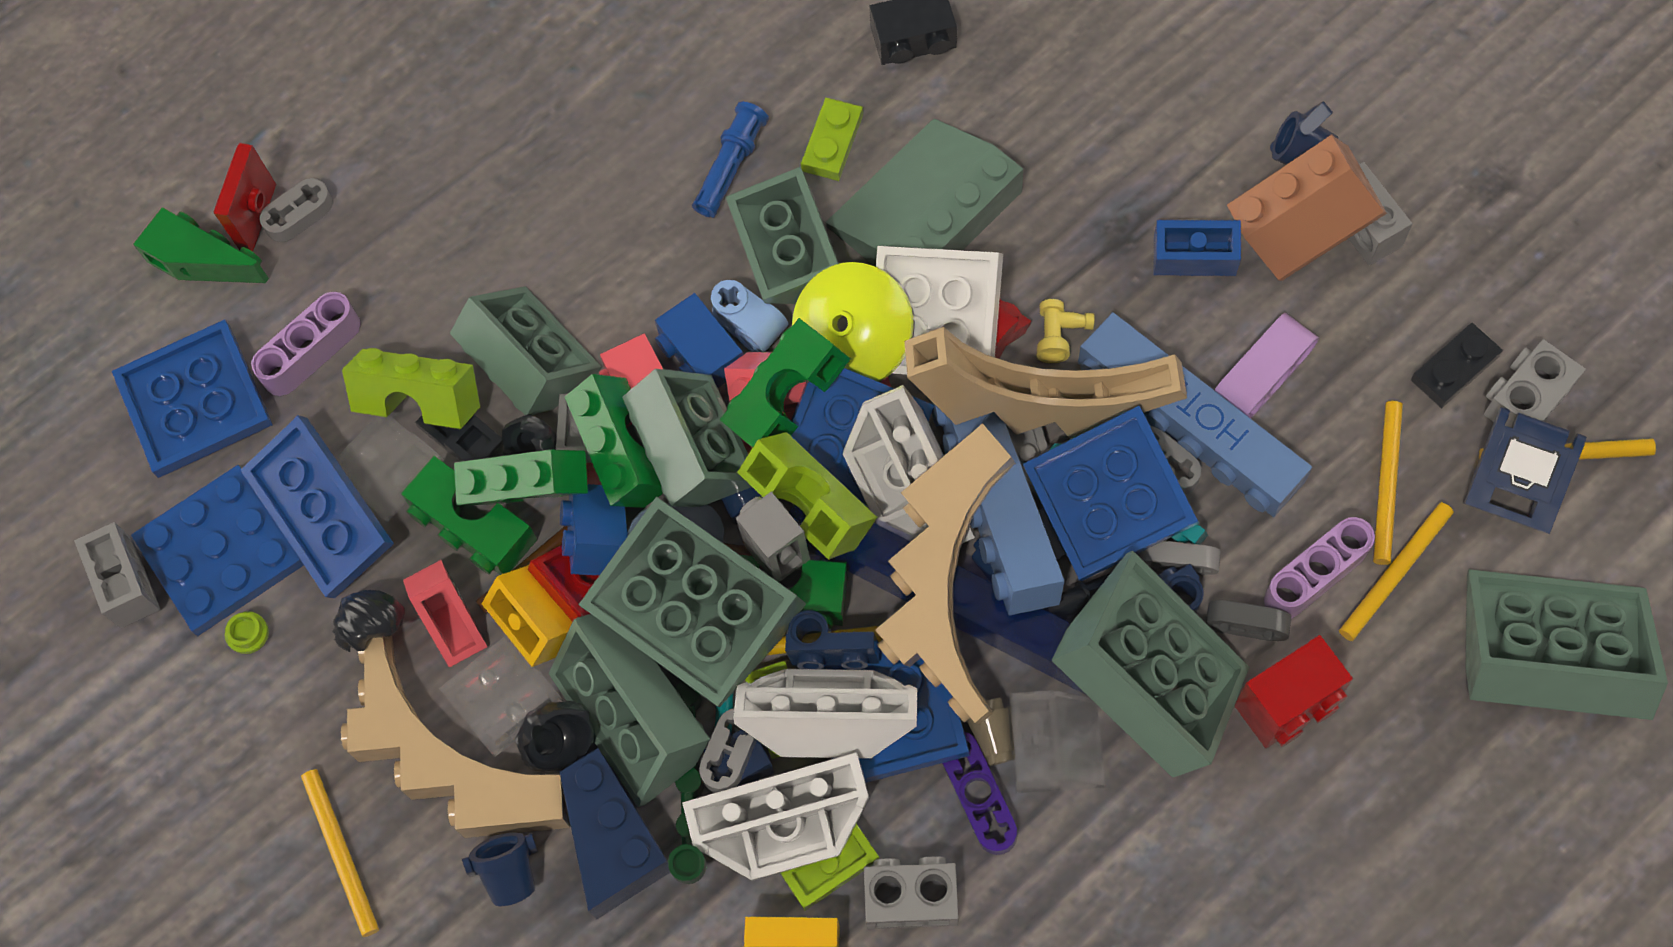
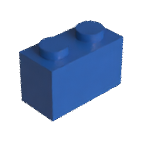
[1153,220,1241,276]
[655,293,743,389]
[560,484,628,575]

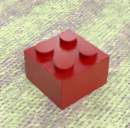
[1235,635,1353,749]

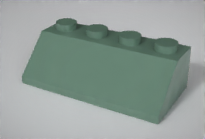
[548,614,710,807]

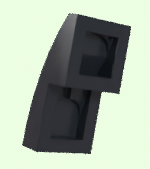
[415,415,503,462]

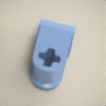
[711,280,789,352]

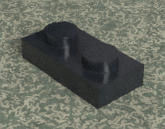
[1411,323,1503,409]

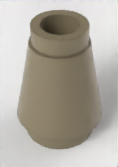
[967,698,1014,766]

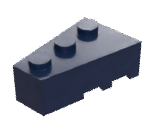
[560,748,670,919]

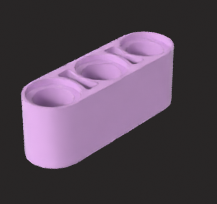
[251,292,360,396]
[1214,313,1319,419]
[1264,517,1375,619]

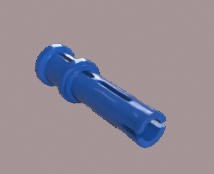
[692,101,769,218]

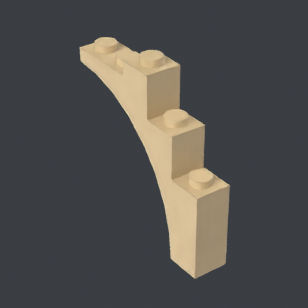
[904,327,1187,439]
[875,423,1016,724]
[341,636,570,838]

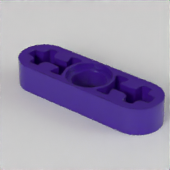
[942,731,1018,855]

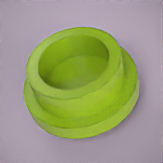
[225,611,269,654]

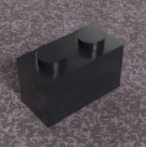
[869,0,957,65]

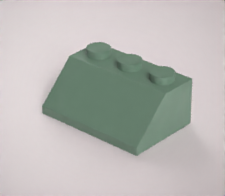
[726,167,839,304]
[450,286,602,415]
[622,369,752,507]

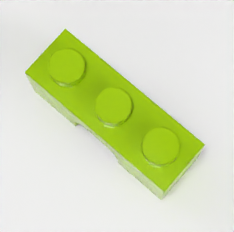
[342,348,480,429]
[737,432,878,559]

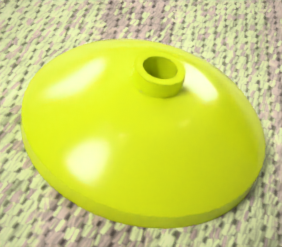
[792,262,913,382]

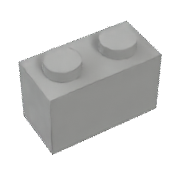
[736,492,810,583]

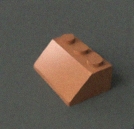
[1227,135,1387,281]

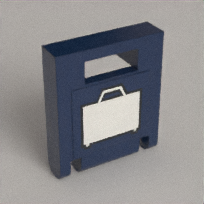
[1463,407,1587,534]

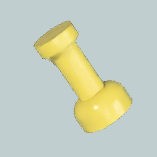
[1037,299,1094,363]

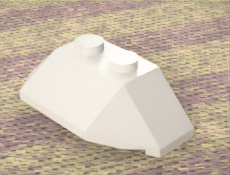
[843,385,975,543]
[733,669,917,758]
[682,753,869,881]

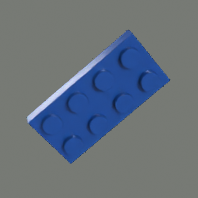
[241,415,394,598]

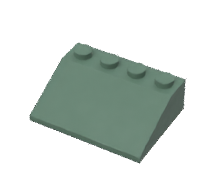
[825,119,1024,267]
[579,497,806,707]
[1052,551,1250,778]
[1465,569,1668,720]

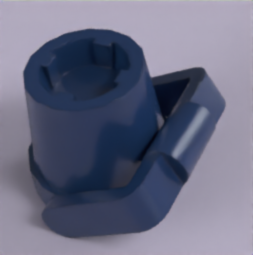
[1270,101,1338,165]
[462,832,538,907]

